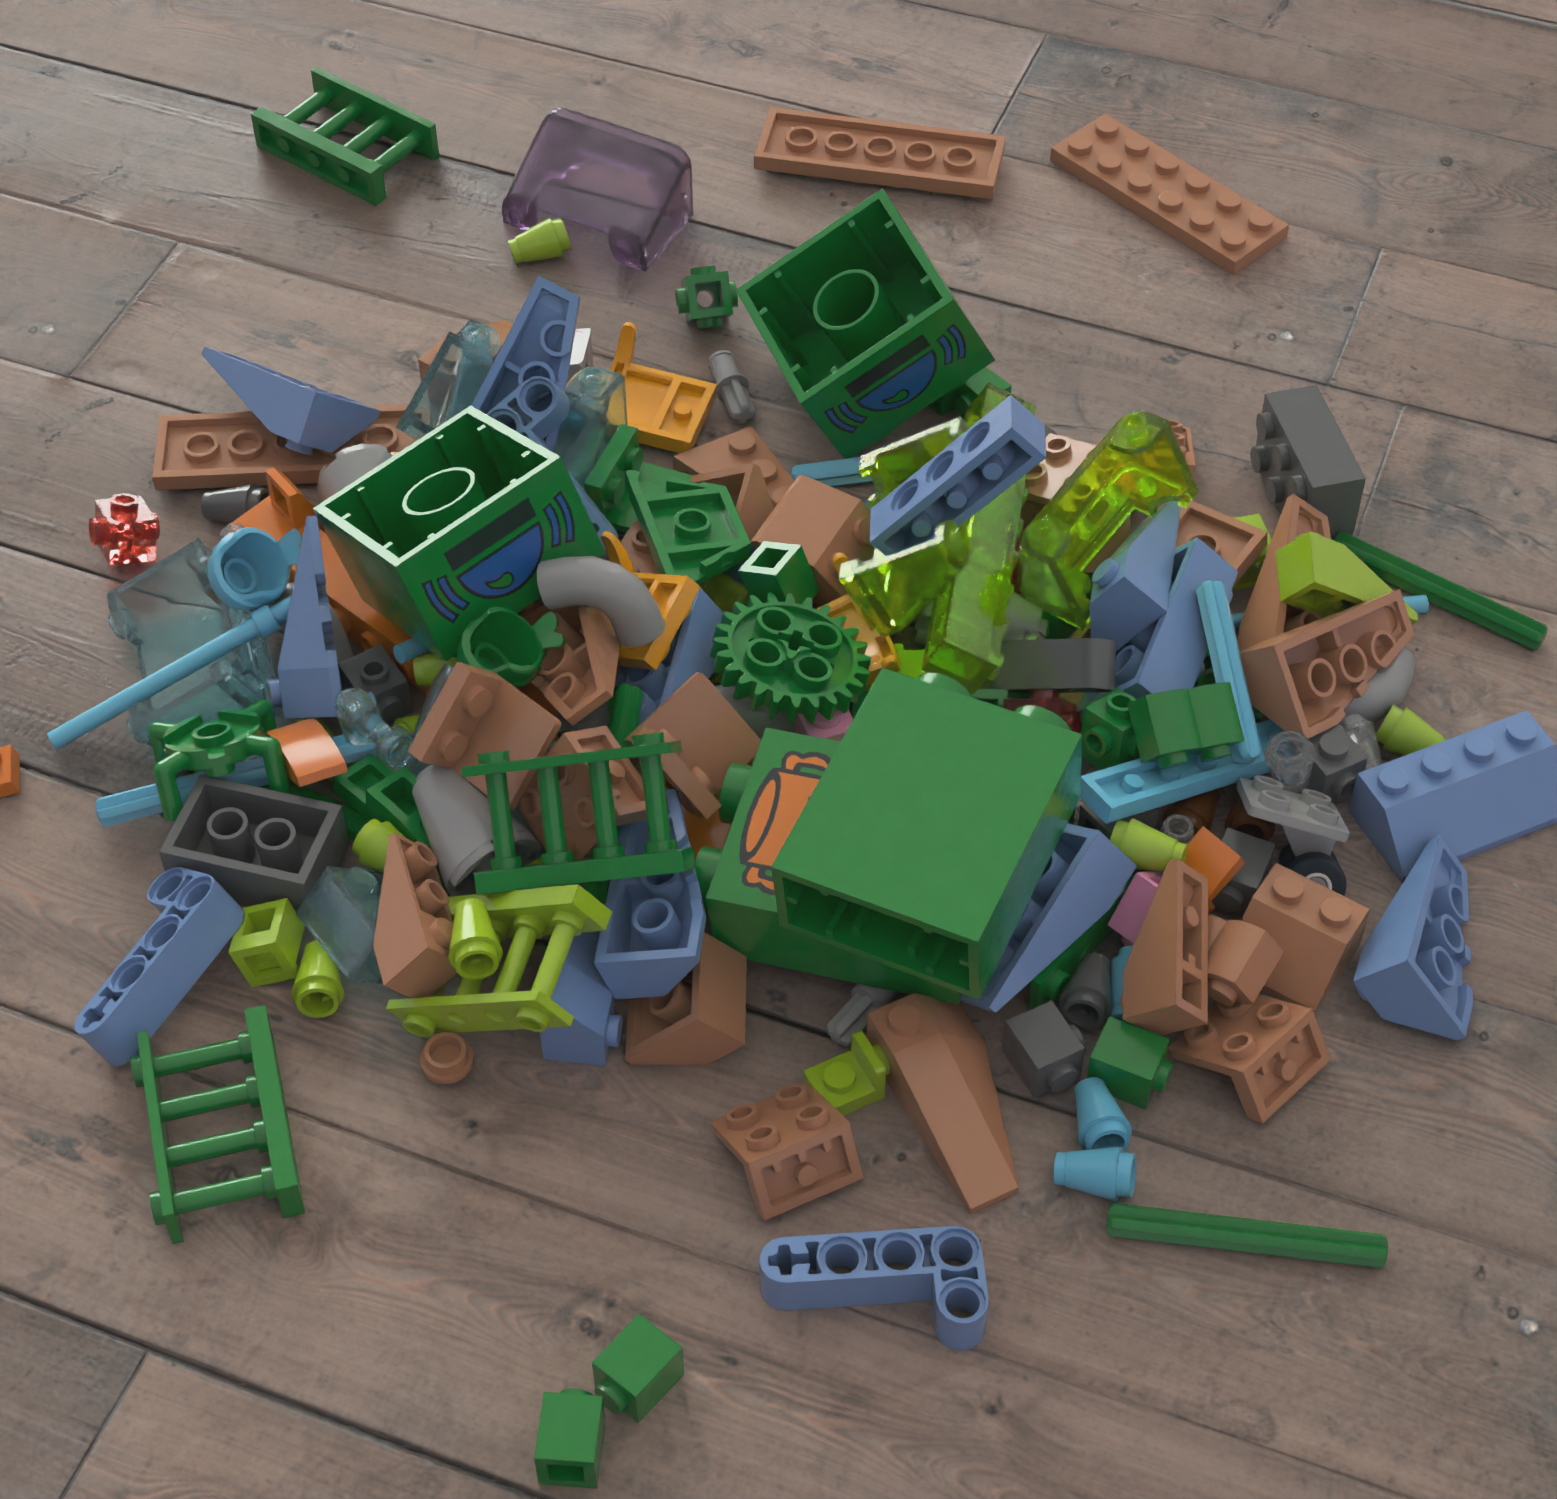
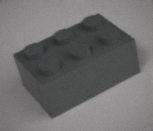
[1250,385,1366,540]
[159,775,350,921]

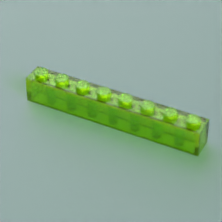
[921,383,1036,695]

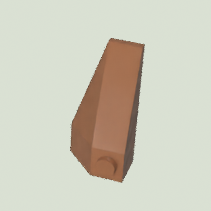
[1237,494,1331,651]
[1240,589,1415,741]
[520,599,621,726]
[866,993,1019,1215]

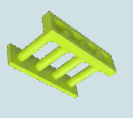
[386,884,612,1038]

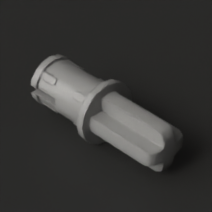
[708,350,755,424]
[826,984,899,1047]

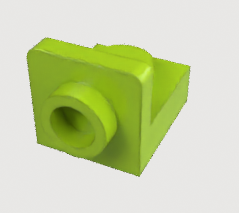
[803,1030,890,1116]

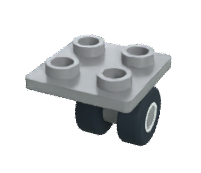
[1236,775,1350,896]

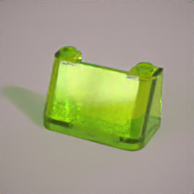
[1016,411,1199,630]
[839,417,974,637]

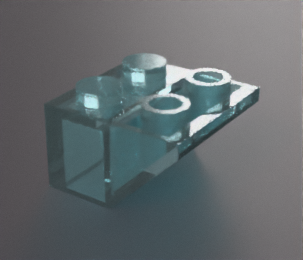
[296,866,384,984]

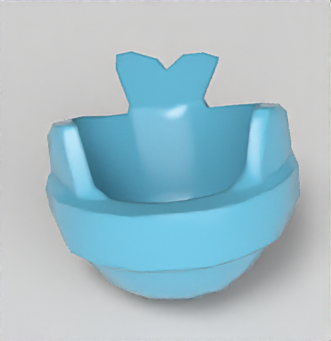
[208,527,302,610]

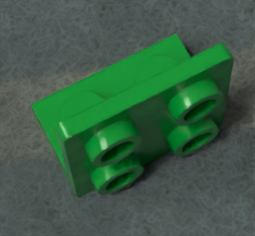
[584,424,692,533]

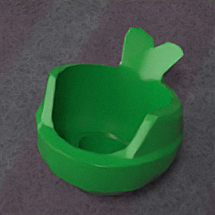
[457,607,566,689]

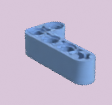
[487,376,619,560]
[74,867,245,1066]
[759,1226,989,1351]

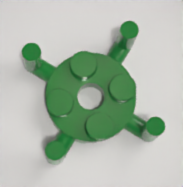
[149,699,291,821]

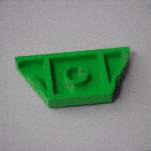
[625,470,751,585]

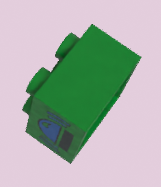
[736,188,995,459]
[313,406,606,662]

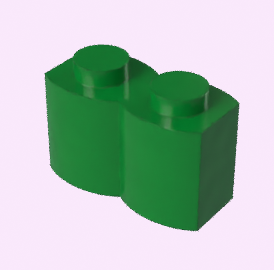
[1127,682,1245,769]

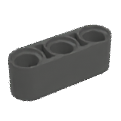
[987,638,1116,694]

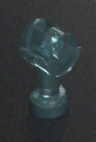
[334,688,415,769]

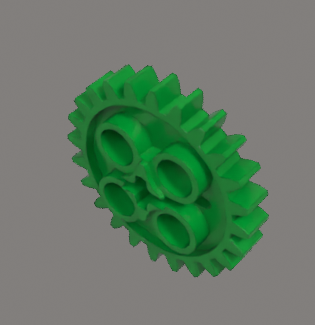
[710,592,871,724]

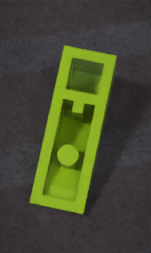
[1276,531,1418,624]

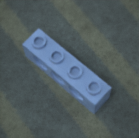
[869,395,1046,571]

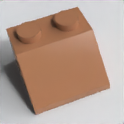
[750,475,878,607]
[1241,863,1370,1014]
[625,932,747,1065]

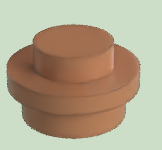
[420,1032,474,1084]

